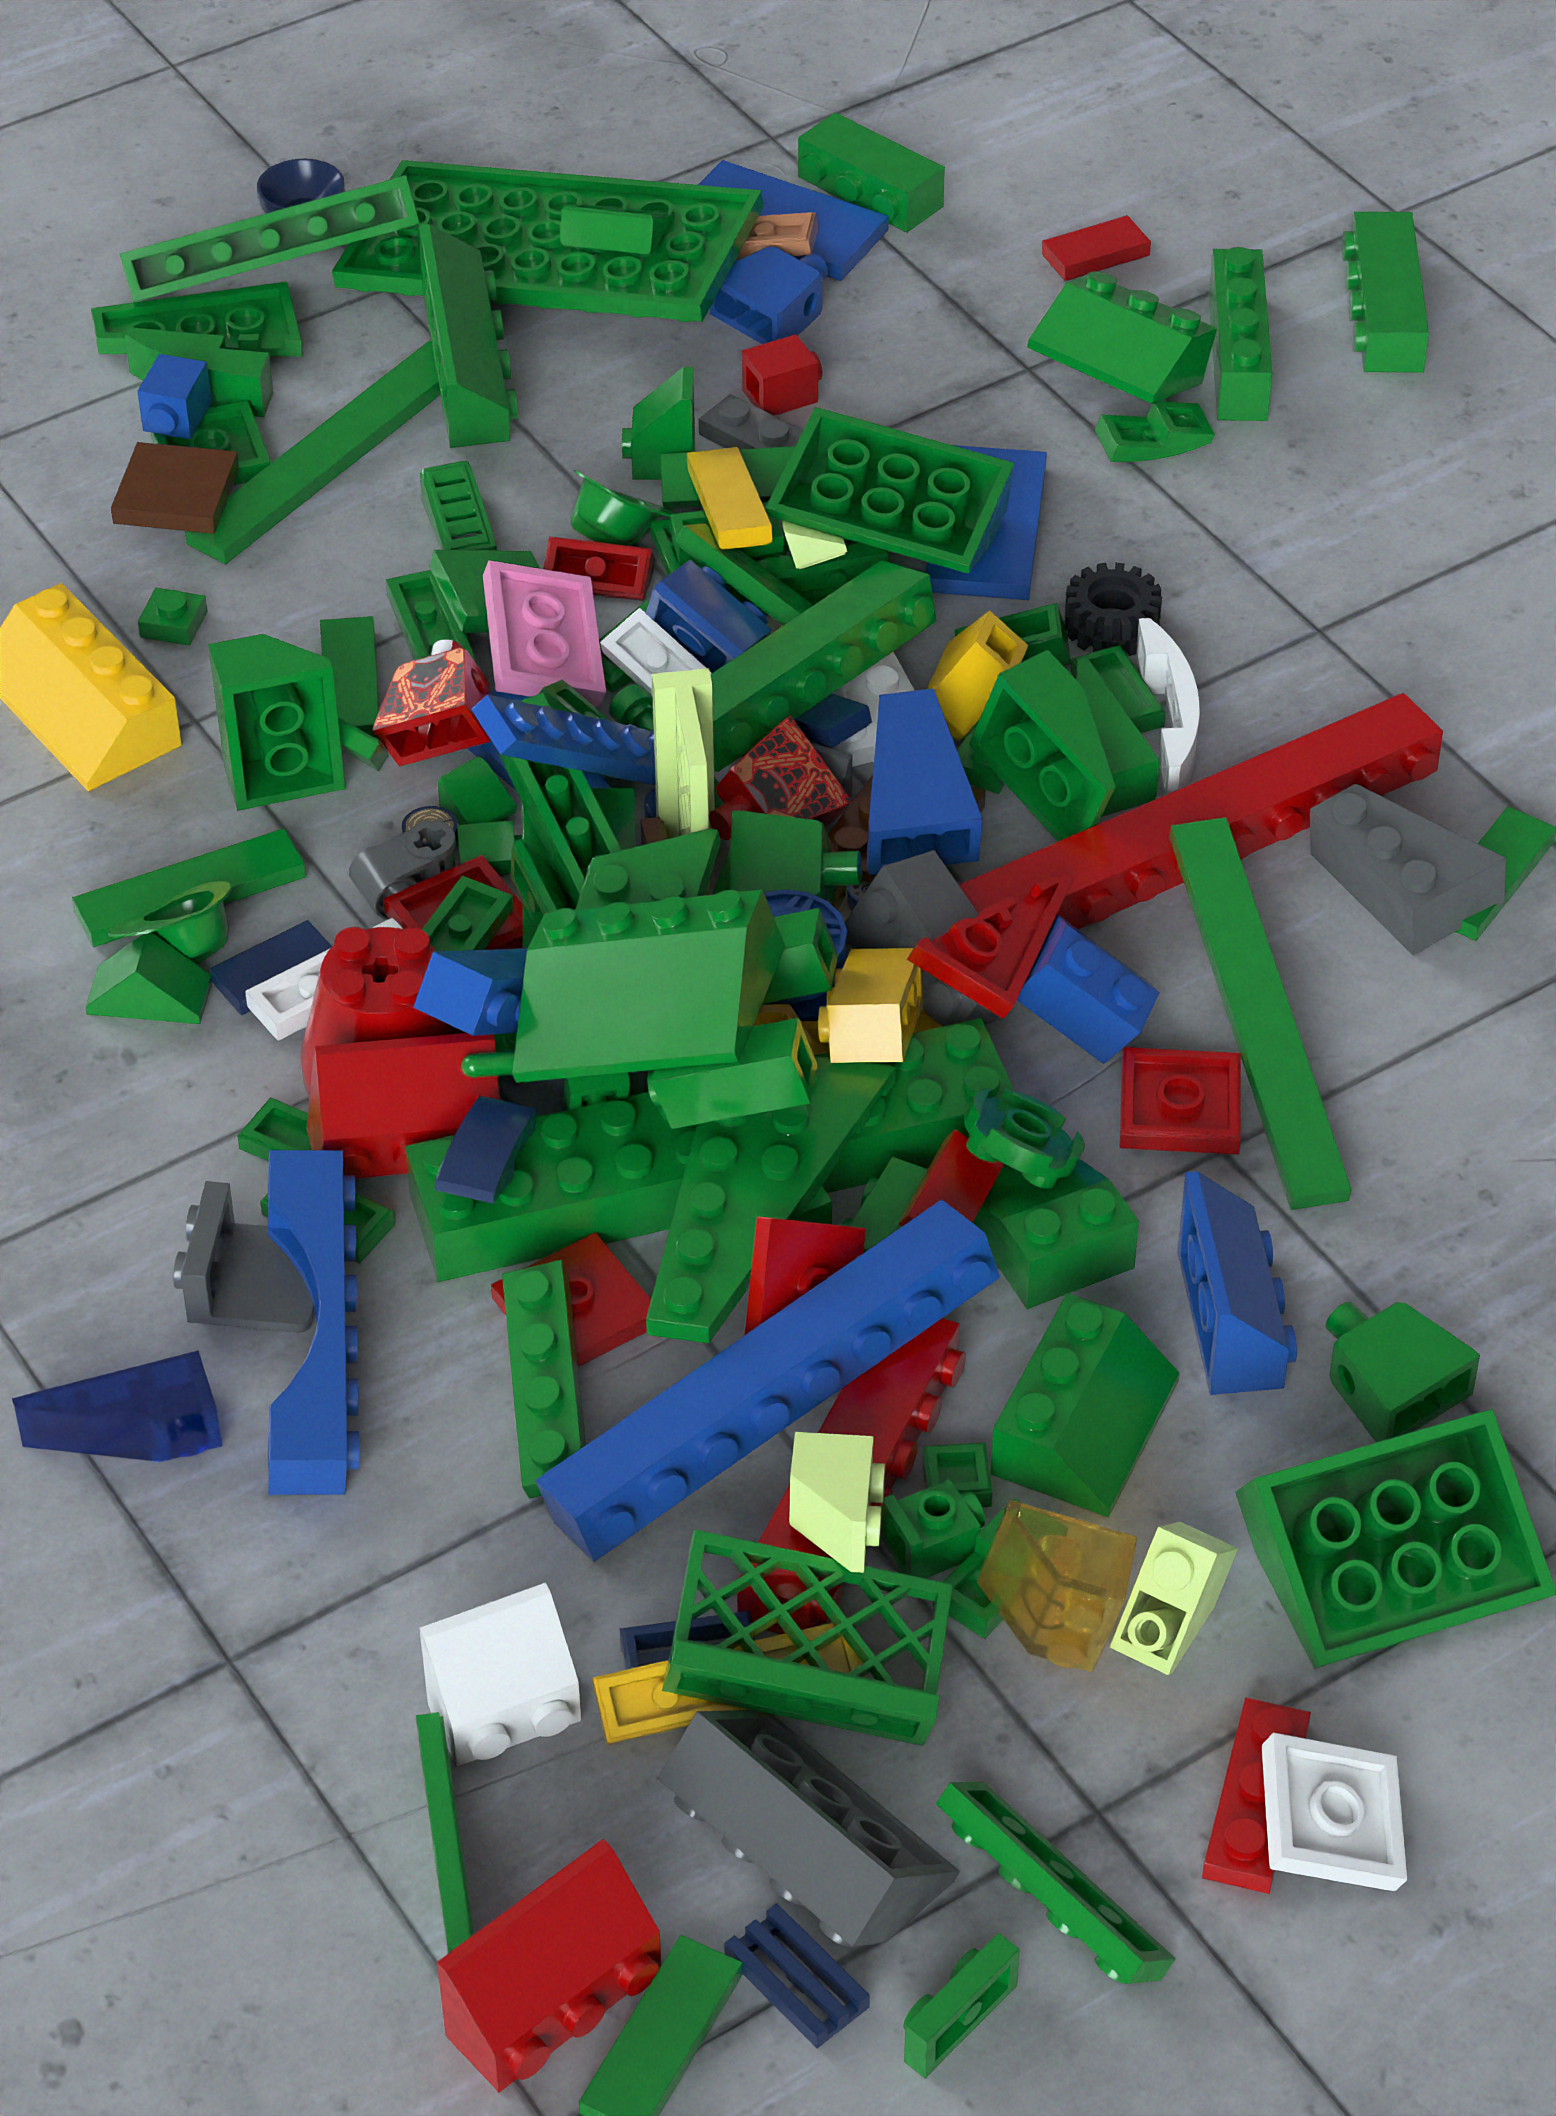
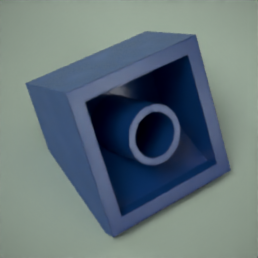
[645,560,772,673]
[1017,914,1159,1064]

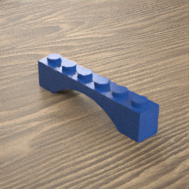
[268,1150,359,1495]

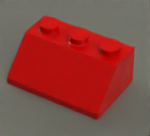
[307,1033,500,1179]
[437,1839,661,2093]

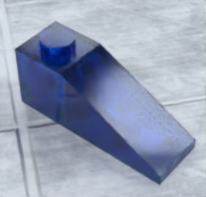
[12,1350,222,1462]

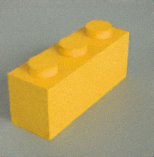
[818,948,924,1063]

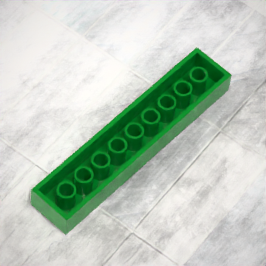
[405,1018,1015,1282]

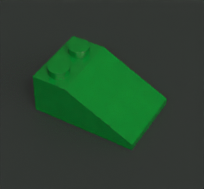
[969,650,1116,841]
[973,1159,1139,1309]

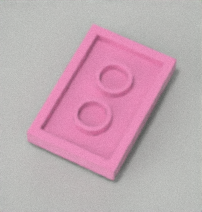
[483,561,606,707]

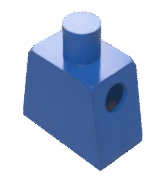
[710,247,828,344]

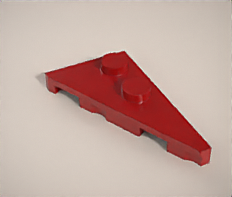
[907,872,1074,1019]

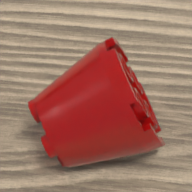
[300,927,466,1097]

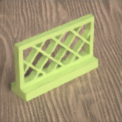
[652,668,715,896]

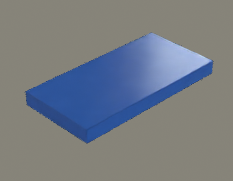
[698,160,889,281]
[926,445,1047,600]

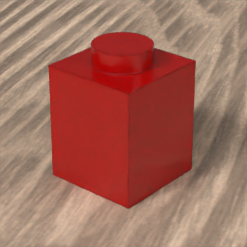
[742,334,823,416]

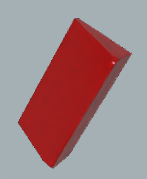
[543,536,656,601]

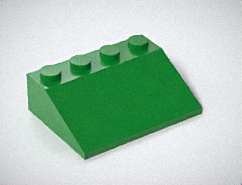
[765,407,1014,573]
[512,889,785,1083]
[1235,1409,1556,1669]

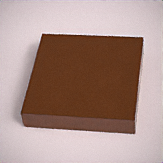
[111,442,239,534]

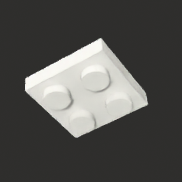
[1262,1733,1407,1891]

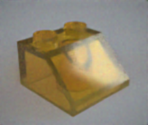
[977,1499,1137,1673]

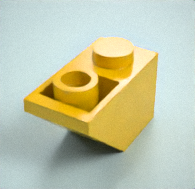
[927,610,1028,741]

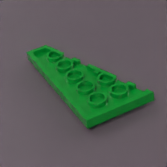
[646,1056,896,1344]

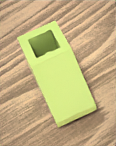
[789,1432,885,1573]
[1110,1522,1238,1675]

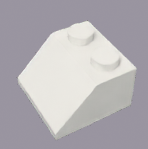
[420,1583,581,1767]

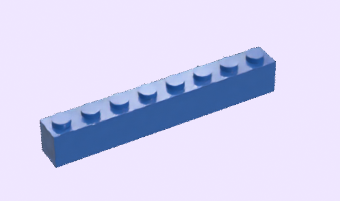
[535,1199,1000,1562]

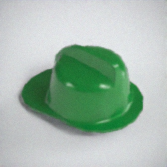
[570,470,678,546]
[107,881,232,964]

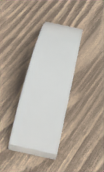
[1136,618,1200,796]

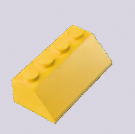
[0,583,182,792]

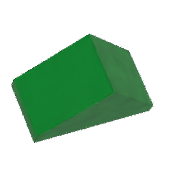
[85,932,212,1024]

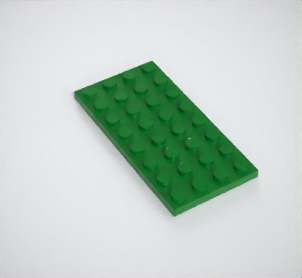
[331,160,764,322]

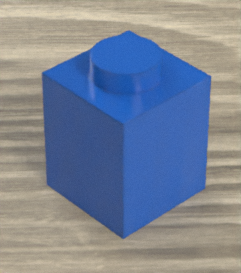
[137,354,212,439]

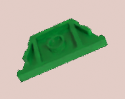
[575,829,721,910]

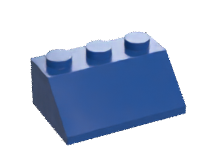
[1177,1171,1297,1395]

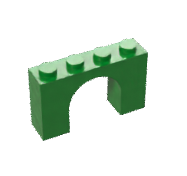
[647,908,838,1129]

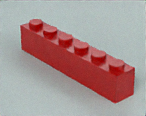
[737,1318,966,1635]

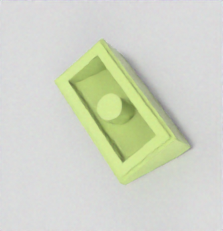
[782,521,847,569]

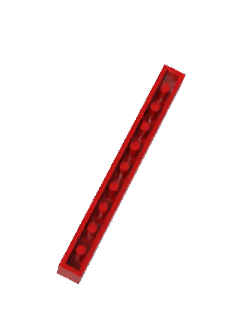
[959,692,1443,929]

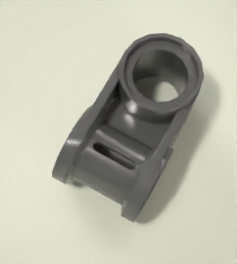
[349,821,460,919]

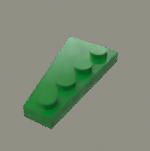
[91,281,303,357]

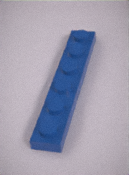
[471,694,655,785]

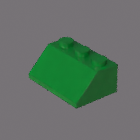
[1027,271,1217,404]
[208,634,345,811]
[991,1293,1180,1518]

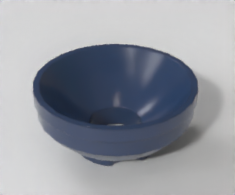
[257,158,345,213]

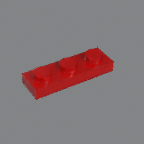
[1202,1697,1311,1894]

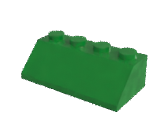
[419,224,518,448]

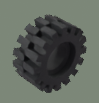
[1064,562,1162,656]

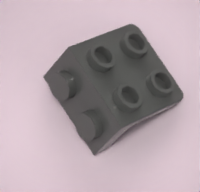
[173,1181,315,1333]

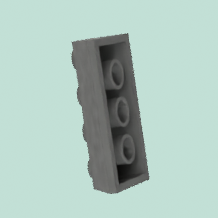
[657,1710,960,1947]

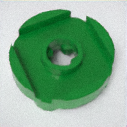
[964,1088,1085,1189]

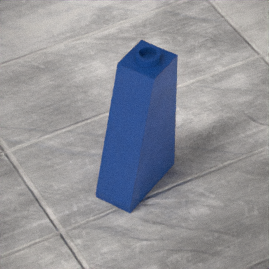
[866,689,982,875]

